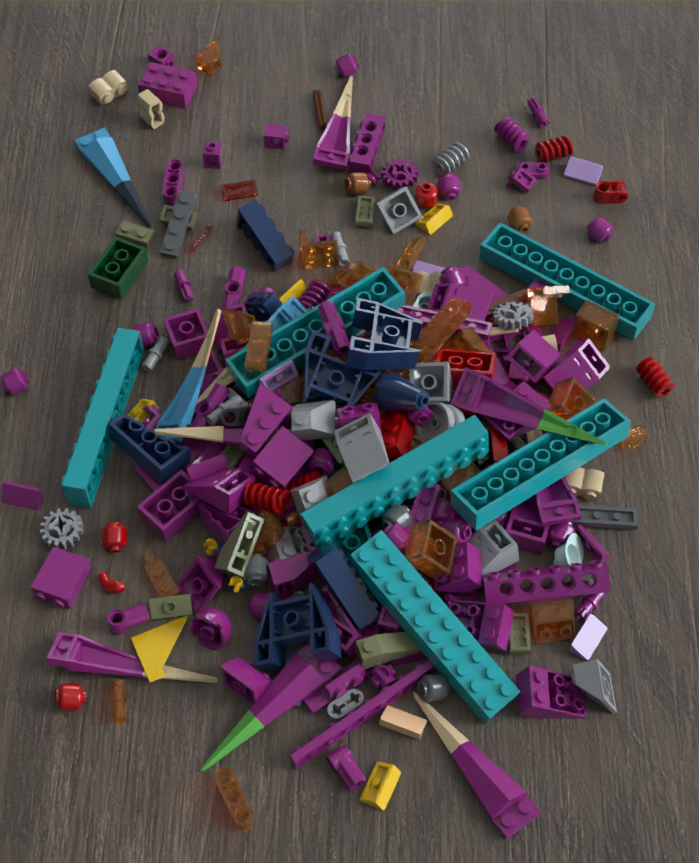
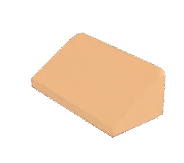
[380,705,427,740]

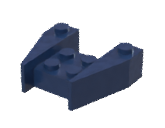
[345,298,423,370]
[303,330,381,407]
[254,583,341,674]

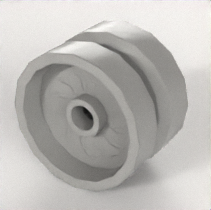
[415,402,465,441]

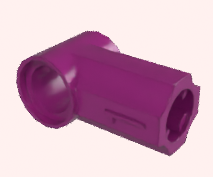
[107,603,150,635]
[326,744,366,791]

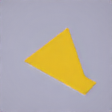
[131,615,189,683]

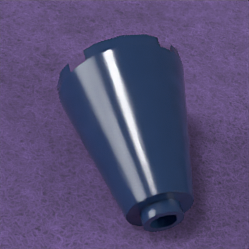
[374,373,429,411]

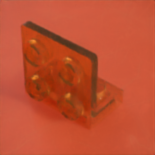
[299,229,338,269]
[528,286,570,326]

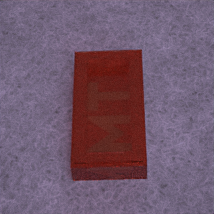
[221,179,258,202]

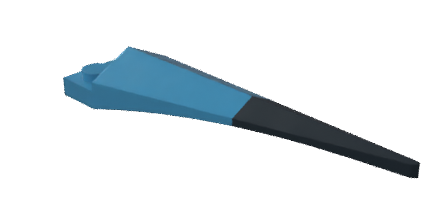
[74,128,151,227]

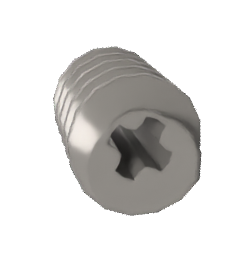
[432,142,469,176]

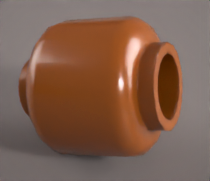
[344,172,371,195]
[507,206,533,233]

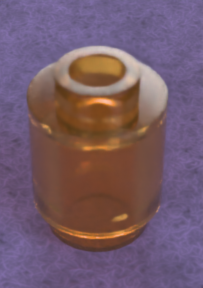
[619,425,648,449]

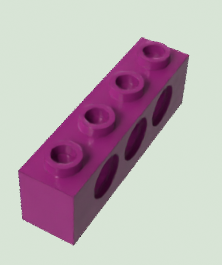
[347,113,386,173]

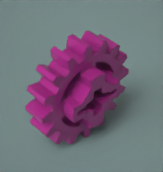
[381,158,419,190]

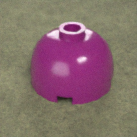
[189,608,232,650]

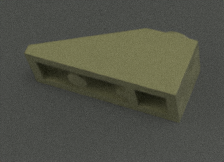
[214,512,265,577]
[355,632,421,669]

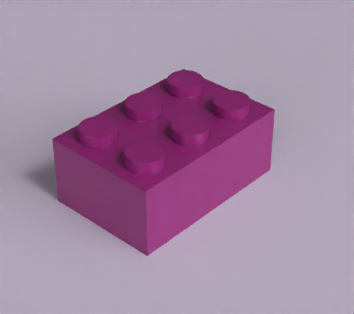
[138,62,197,109]
[137,470,202,542]

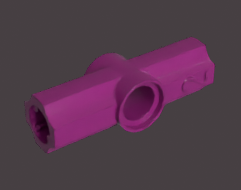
[221,266,246,311]
[317,300,350,356]
[189,383,230,441]

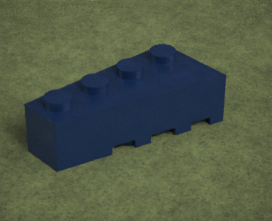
[236,200,294,272]
[109,413,190,484]
[306,542,380,630]

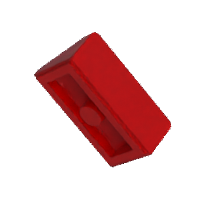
[491,426,508,463]

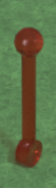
[188,225,212,253]

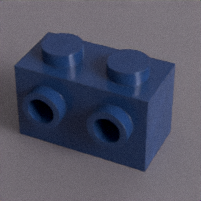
[244,292,282,321]

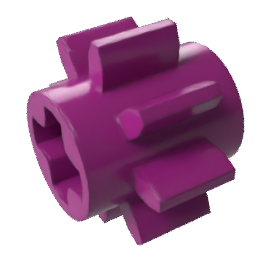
[371,664,396,689]

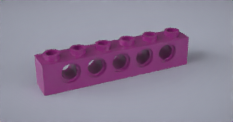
[482,560,610,604]

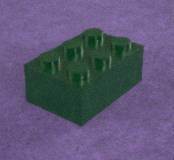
[88,236,149,300]

